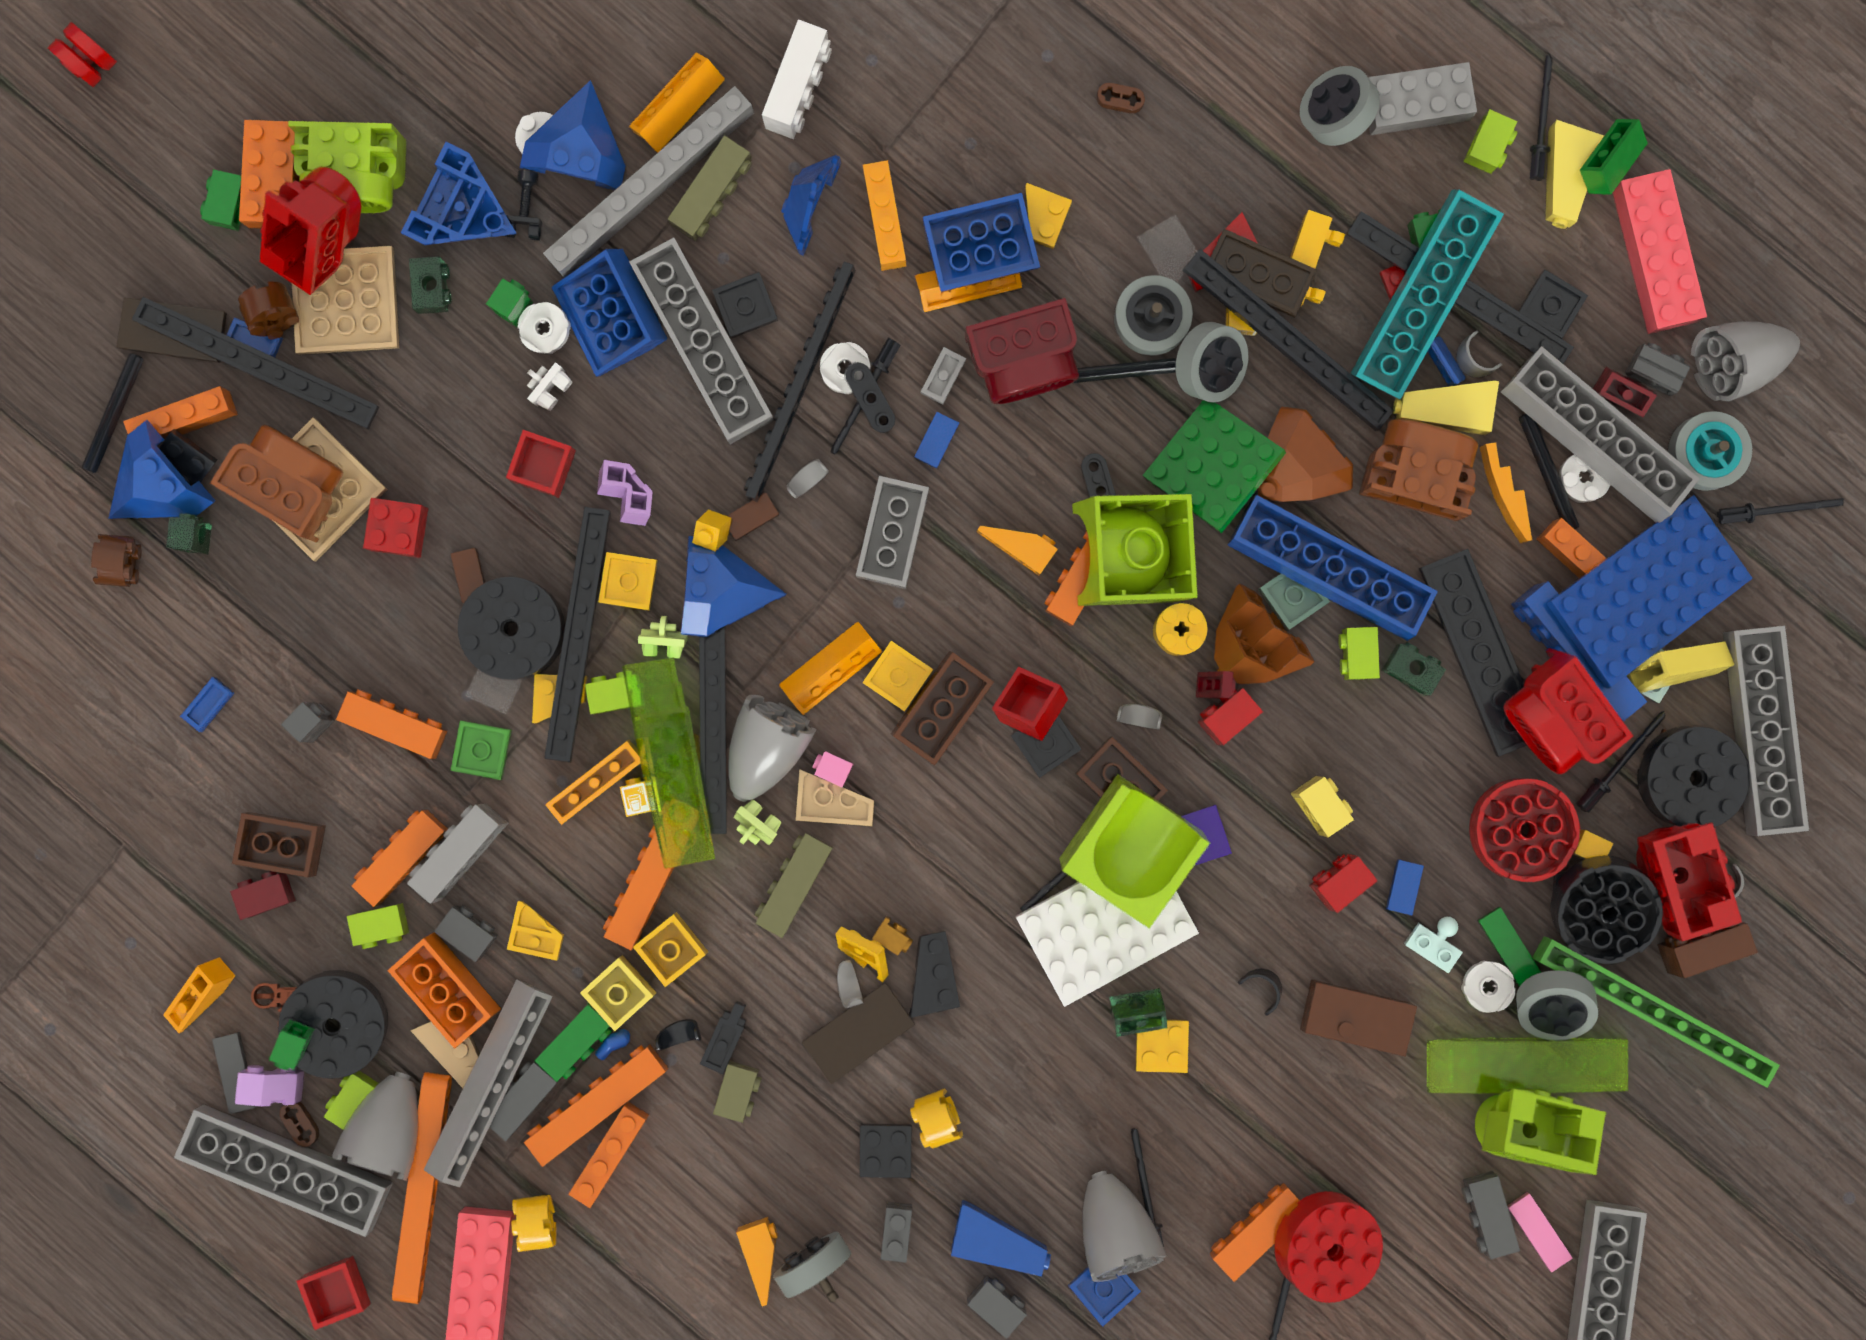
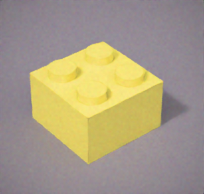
[1291,776,1354,837]
[580,955,657,1031]

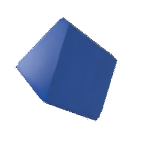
[1427,336,1466,386]

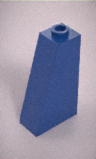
[951,1200,1051,1277]

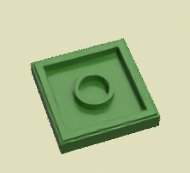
[450,721,512,780]

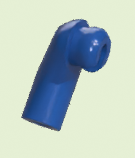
[595,1029,630,1060]

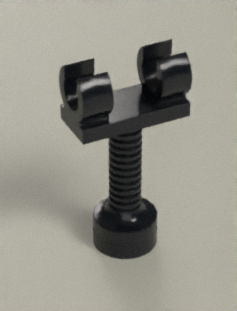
[505,170,542,241]

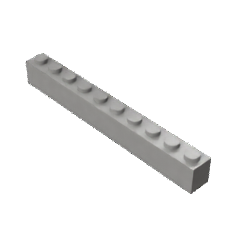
[543,86,754,278]

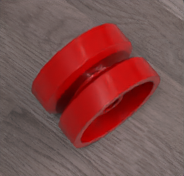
[48,22,117,88]

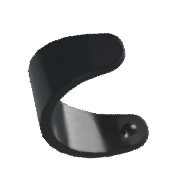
[1238,968,1282,1016]
[655,1019,702,1052]

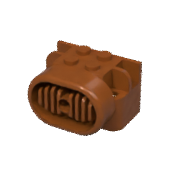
[1359,419,1478,521]
[210,425,344,543]

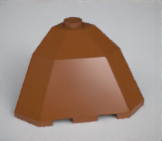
[1258,407,1353,502]
[1214,584,1315,684]

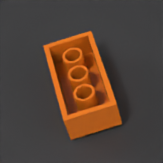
[239,120,299,228]

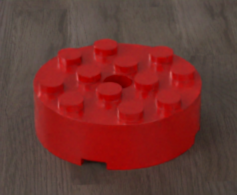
[1469,778,1580,882]
[1274,1191,1383,1303]

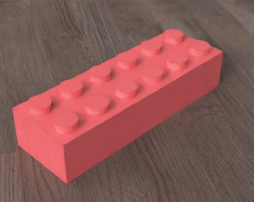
[1613,169,1707,334]
[445,1206,516,1340]

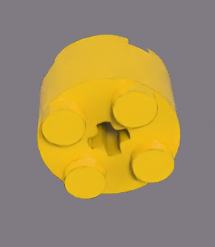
[1153,603,1207,656]
[910,1089,963,1149]
[512,1195,557,1252]

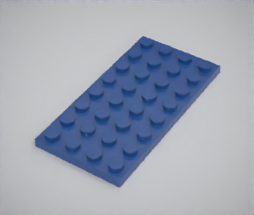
[1546,495,1752,689]

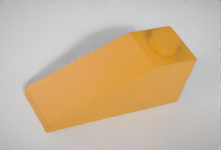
[977,526,1058,576]
[163,957,236,1033]
[736,1217,778,1306]

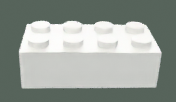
[762,20,832,139]

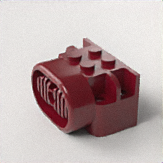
[965,298,1079,404]

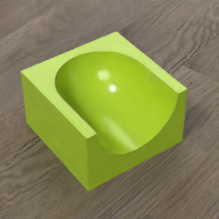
[1072,494,1198,606]
[1059,774,1210,929]

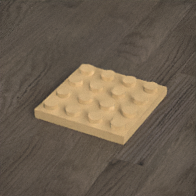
[292,246,399,355]
[275,417,387,561]

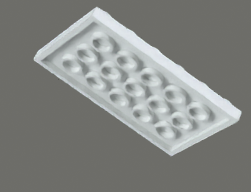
[1015,882,1199,1007]

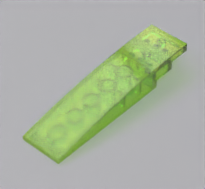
[622,657,715,869]
[1427,1038,1628,1093]

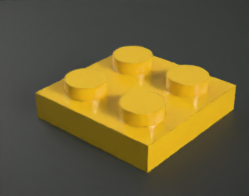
[598,552,658,611]
[863,641,933,712]
[1135,1019,1189,1073]

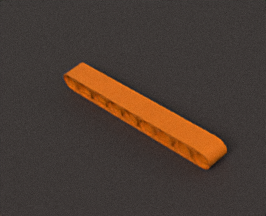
[392,1072,452,1304]

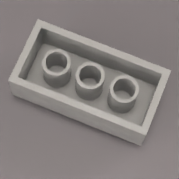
[1368,62,1477,135]
[856,476,929,589]
[407,803,509,904]

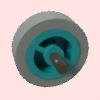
[1668,411,1752,490]

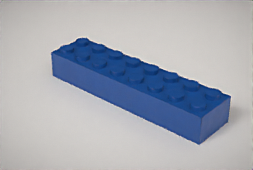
[1228,495,1438,641]

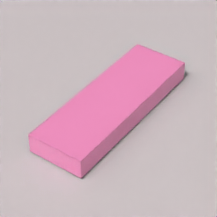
[1507,1192,1573,1273]

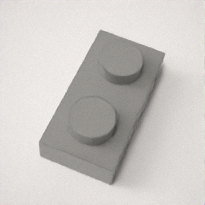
[920,347,966,405]

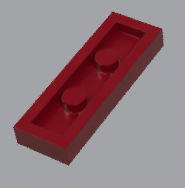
[1196,671,1235,698]

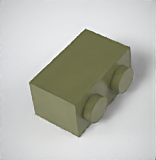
[713,1061,762,1123]

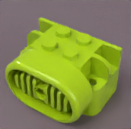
[288,121,406,213]
[1475,1088,1606,1175]

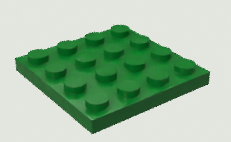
[1142,400,1286,534]

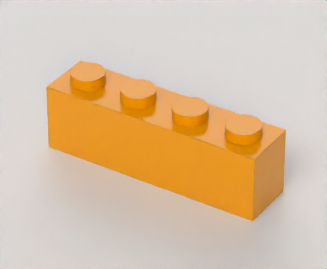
[863,160,906,271]
[545,739,645,825]

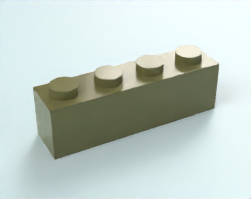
[668,135,752,242]
[754,832,833,938]

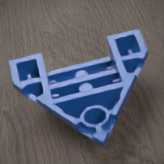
[520,80,626,190]
[401,142,517,245]
[781,155,841,256]
[108,420,216,519]
[681,536,786,637]

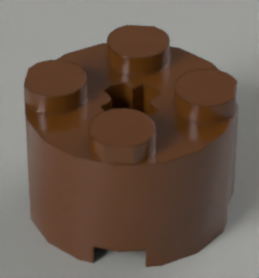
[238,281,299,340]
[91,534,142,587]

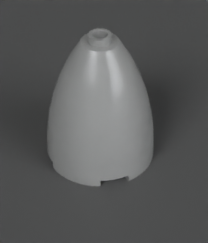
[1691,321,1800,401]
[728,695,816,802]
[331,1072,418,1181]
[1082,1171,1167,1282]

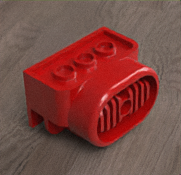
[259,167,362,295]
[1503,648,1633,774]
[1636,822,1742,942]

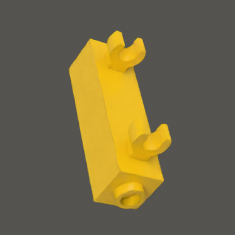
[1290,210,1345,307]

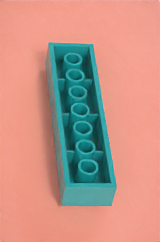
[1350,189,1504,399]

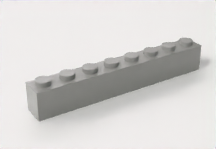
[424,979,553,1187]

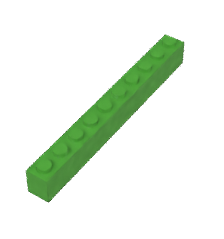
[1532,936,1780,1088]

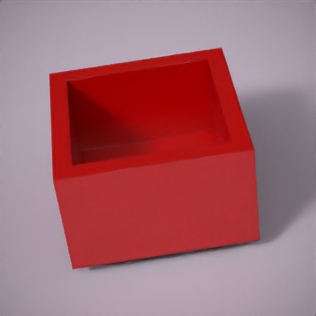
[506,430,576,498]
[363,498,428,558]
[992,667,1068,741]
[1198,688,1263,745]
[1309,853,1378,913]
[296,1256,371,1330]

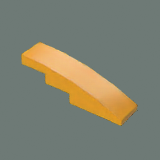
[1480,443,1532,543]

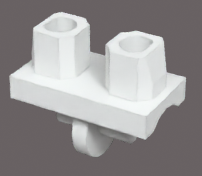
[527,362,572,411]

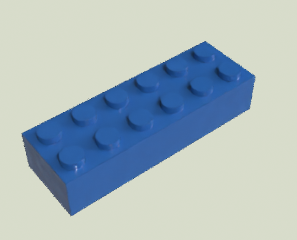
[1511,581,1647,721]

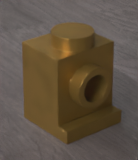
[872,915,913,956]

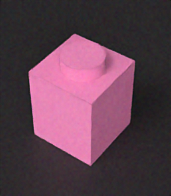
[812,751,853,787]

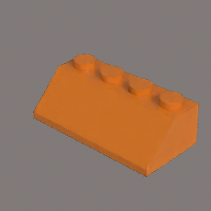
[387,932,501,1049]

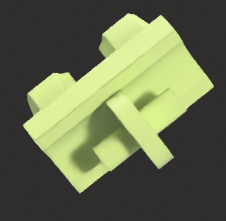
[638,616,688,658]
[733,800,781,845]

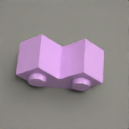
[597,460,652,526]
[235,1065,304,1106]

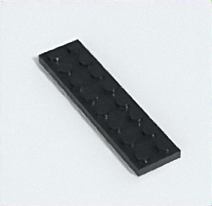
[1419,549,1527,757]

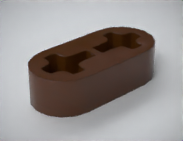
[1097,83,1145,113]
[279,1102,320,1147]

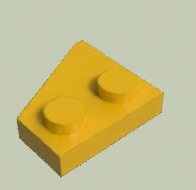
[1025,183,1072,249]
[532,674,587,723]
[507,900,564,961]
[836,927,889,982]

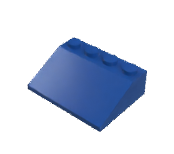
[922,193,1040,292]
[552,249,668,377]

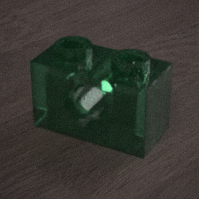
[409,256,452,314]
[166,513,212,555]
[1381,642,1446,696]
[1109,988,1167,1037]

